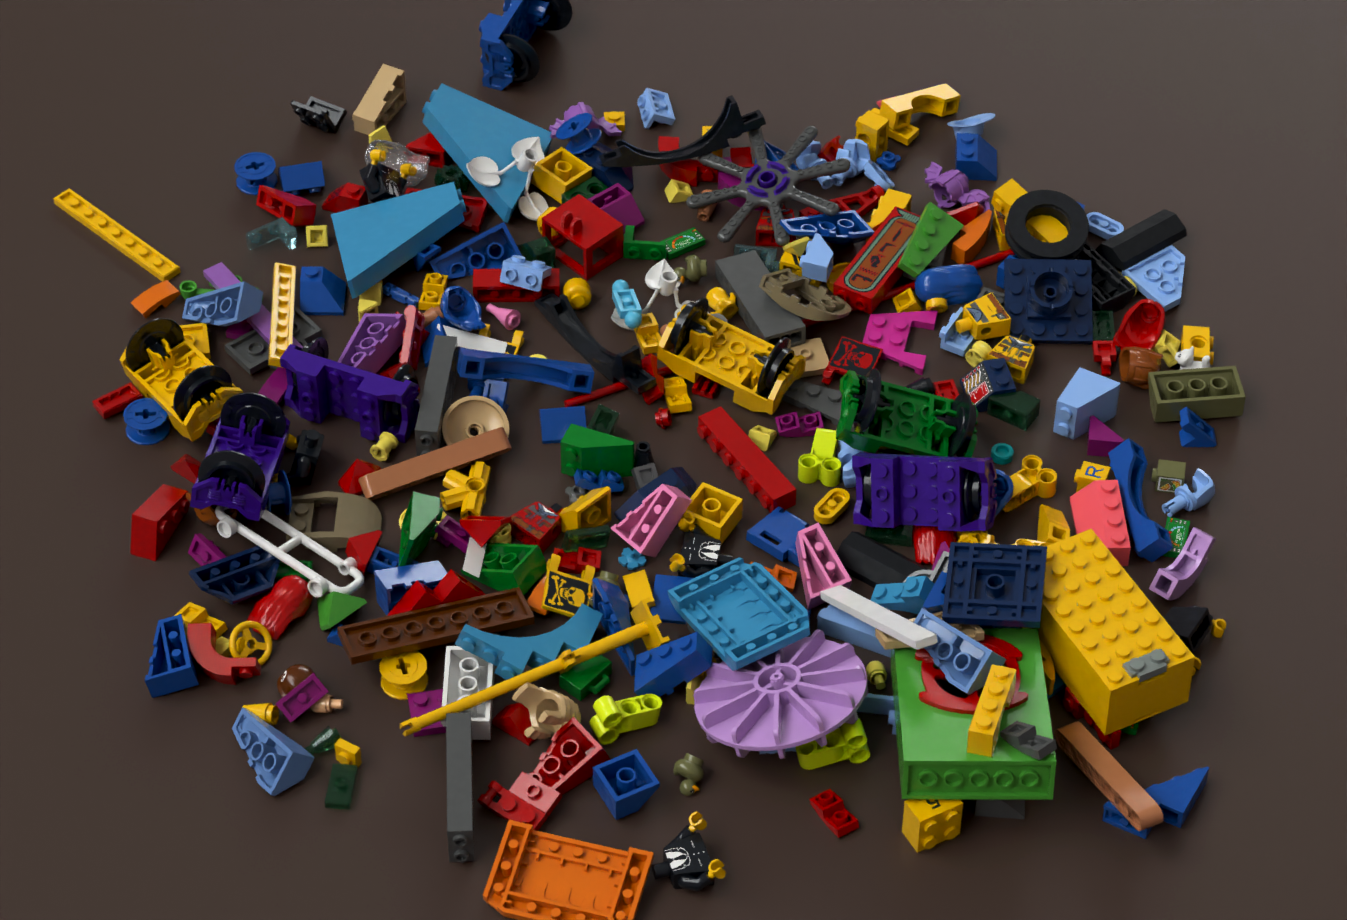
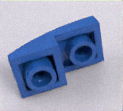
[573,468,624,492]

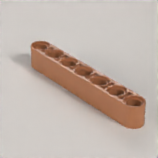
[358,427,512,501]
[1054,721,1163,831]

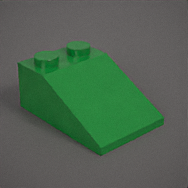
[560,424,634,477]
[398,492,443,567]
[461,543,547,595]

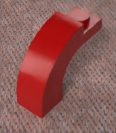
[658,136,719,187]
[187,623,261,685]

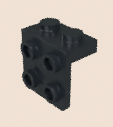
[290,96,347,133]

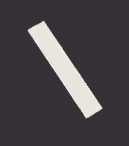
[462,536,487,578]

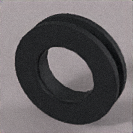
[1005,190,1089,260]

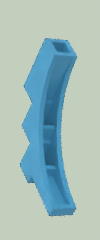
[870,576,1020,628]
[455,603,603,680]

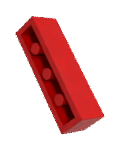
[473,268,560,302]

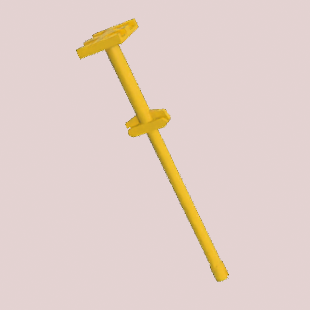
[399,597,670,737]

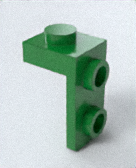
[623,225,666,261]

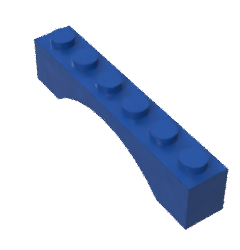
[456,348,595,393]
[1108,438,1173,563]

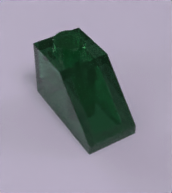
[518,236,556,268]
[987,391,1040,431]
[587,404,620,435]

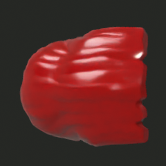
[1113,299,1166,350]
[912,525,956,565]
[246,575,313,640]

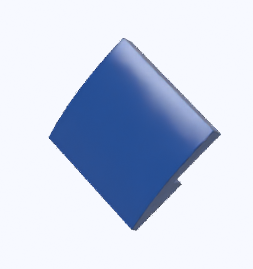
[651,574,693,624]

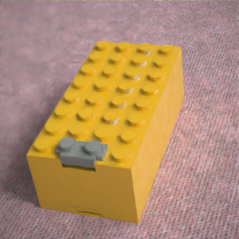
[1022,529,1195,735]

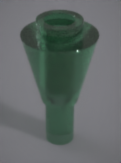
[304,726,342,755]

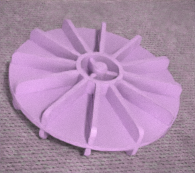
[693,629,868,759]

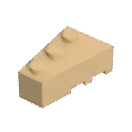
[352,64,406,135]

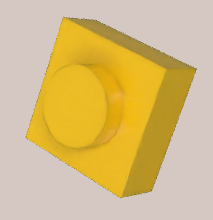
[604,111,625,131]
[334,738,362,769]

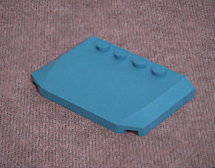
[668,557,810,671]

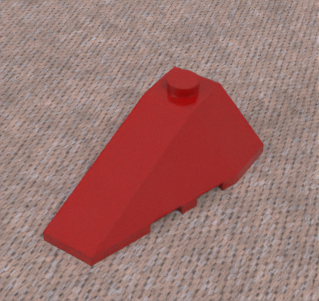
[528,717,611,795]

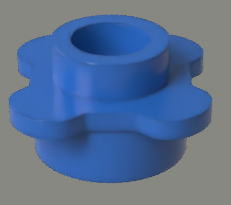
[876,151,901,171]

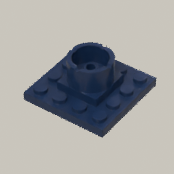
[1004,259,1093,344]
[942,542,1047,628]

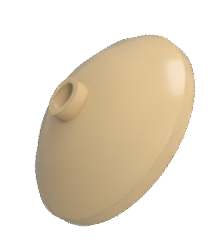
[442,395,509,461]

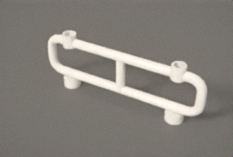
[215,504,364,597]

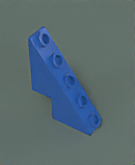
[1102,767,1209,839]

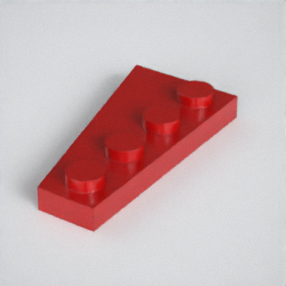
[404,188,489,233]

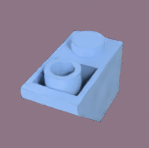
[799,233,834,283]

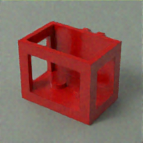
[542,194,624,280]

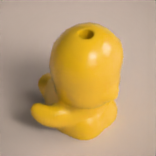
[706,287,738,320]

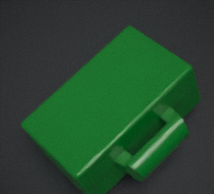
[559,655,612,701]

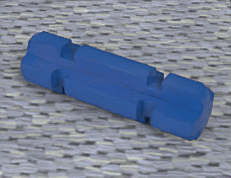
[383,282,420,308]

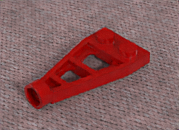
[799,185,885,217]

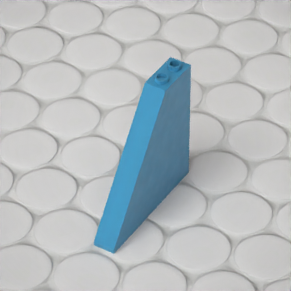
[422,83,553,223]
[331,182,467,299]

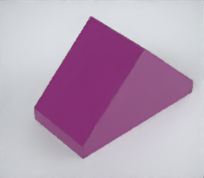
[1087,415,1124,457]

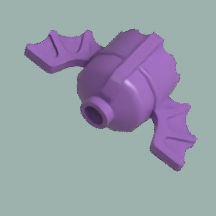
[549,102,622,138]
[924,162,989,209]

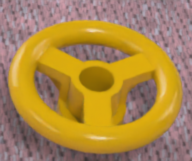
[229,621,272,666]

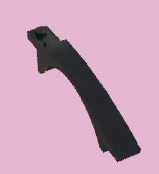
[599,95,766,167]
[534,292,657,395]

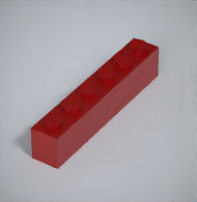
[697,406,796,513]

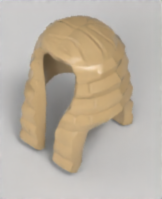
[512,682,581,740]

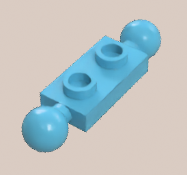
[612,279,642,329]

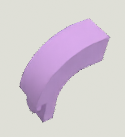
[1149,527,1216,600]

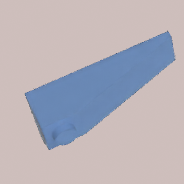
[182,281,263,327]
[913,608,1006,695]
[232,707,315,796]

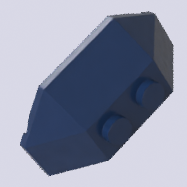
[575,143,634,192]
[614,467,696,522]
[189,546,280,605]

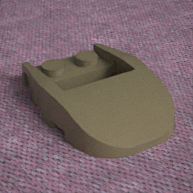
[759,268,851,321]
[286,491,382,552]

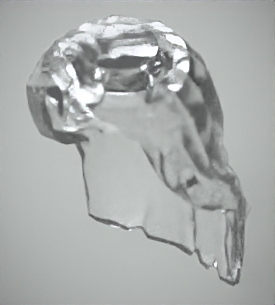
[364,140,430,186]

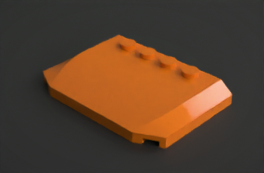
[483,820,654,920]

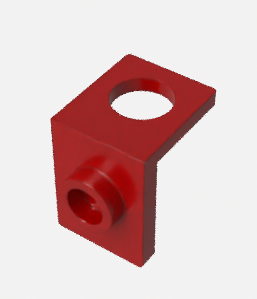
[730,147,754,168]

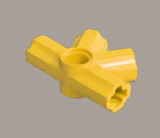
[440,461,491,518]

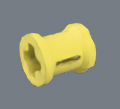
[370,432,398,461]

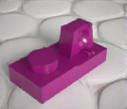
[435,515,470,553]
[188,533,226,566]
[275,673,329,722]

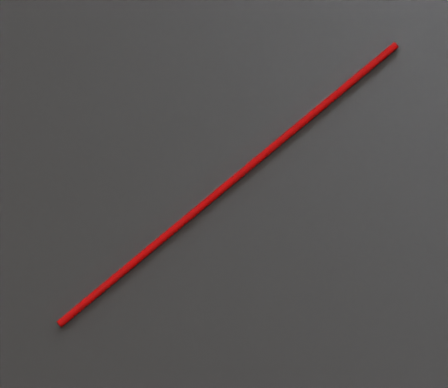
[564,249,1015,407]

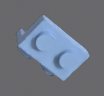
[500,255,552,292]
[939,307,976,357]

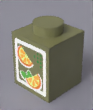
[1151,459,1186,493]

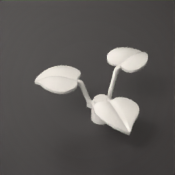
[466,137,549,221]
[611,259,709,330]

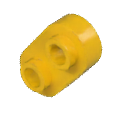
[814,488,850,524]

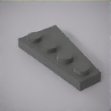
[782,380,855,432]

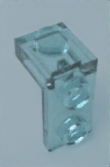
[246,217,298,251]
[734,244,779,273]

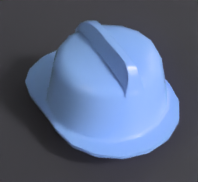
[947,113,996,138]

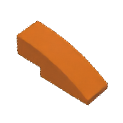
[951,209,992,264]

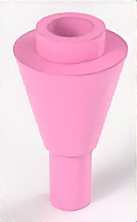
[486,303,521,330]

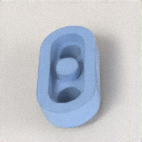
[863,160,895,192]
[1087,212,1124,240]

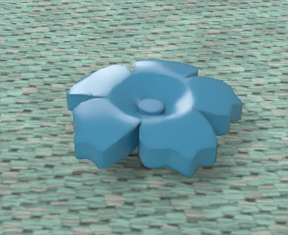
[618,547,647,570]

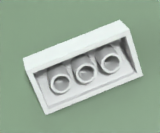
[441,646,495,740]

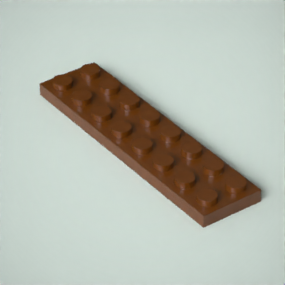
[337,587,535,665]

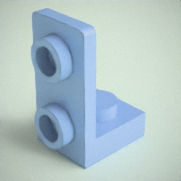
[857,693,896,735]

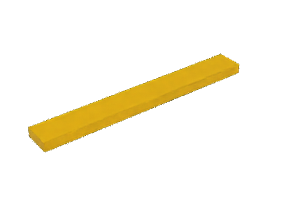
[53,188,181,282]
[268,262,296,368]

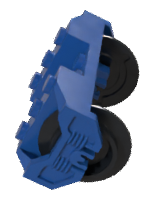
[479,0,573,91]

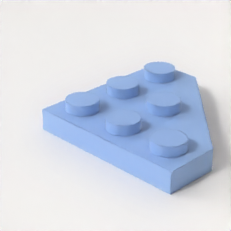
[1122,245,1185,311]

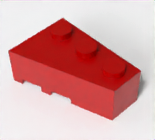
[130,484,190,561]

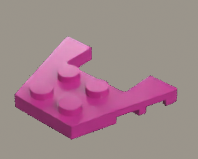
[862,310,938,375]

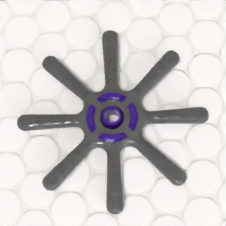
[686,126,850,246]

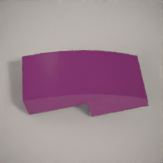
[258,367,287,405]
[775,411,825,437]

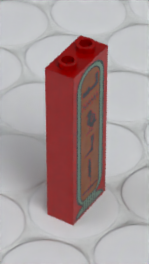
[833,206,921,314]

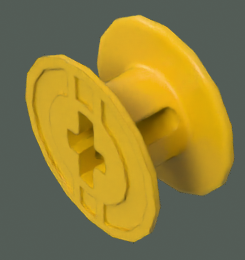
[379,650,428,700]

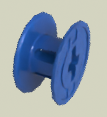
[556,113,602,155]
[234,152,278,195]
[123,398,171,446]
[267,470,292,515]

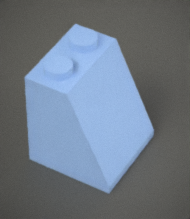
[1053,367,1120,440]

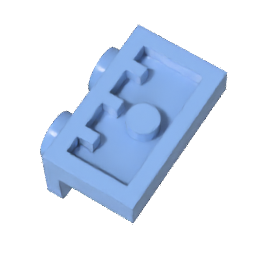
[637,88,675,129]

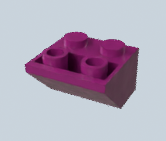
[587,183,645,234]

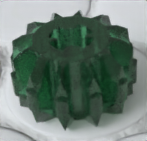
[434,163,470,193]

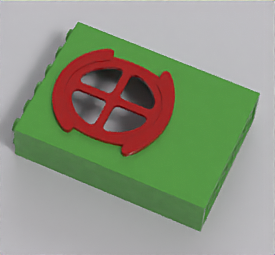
[891,628,1056,800]

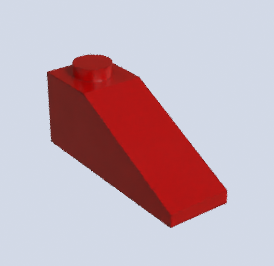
[256,185,316,226]

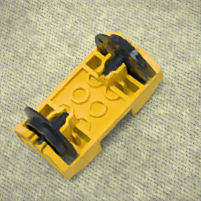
[657,297,806,415]
[120,318,243,442]

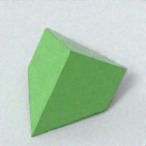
[317,591,367,631]

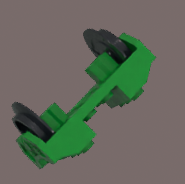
[836,369,978,458]

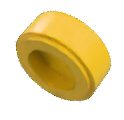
[926,298,948,314]

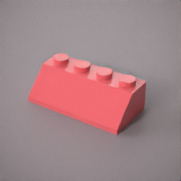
[1070,480,1131,566]

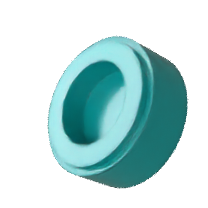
[991,443,1014,465]

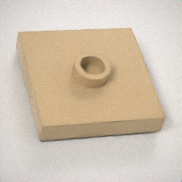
[791,337,829,378]

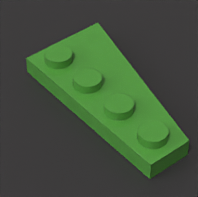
[898,202,964,278]

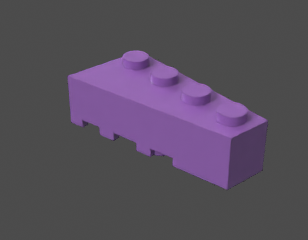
[338,313,406,374]

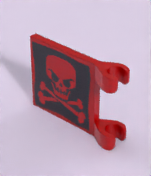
[822,336,883,385]

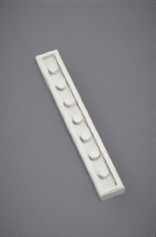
[820,585,938,650]

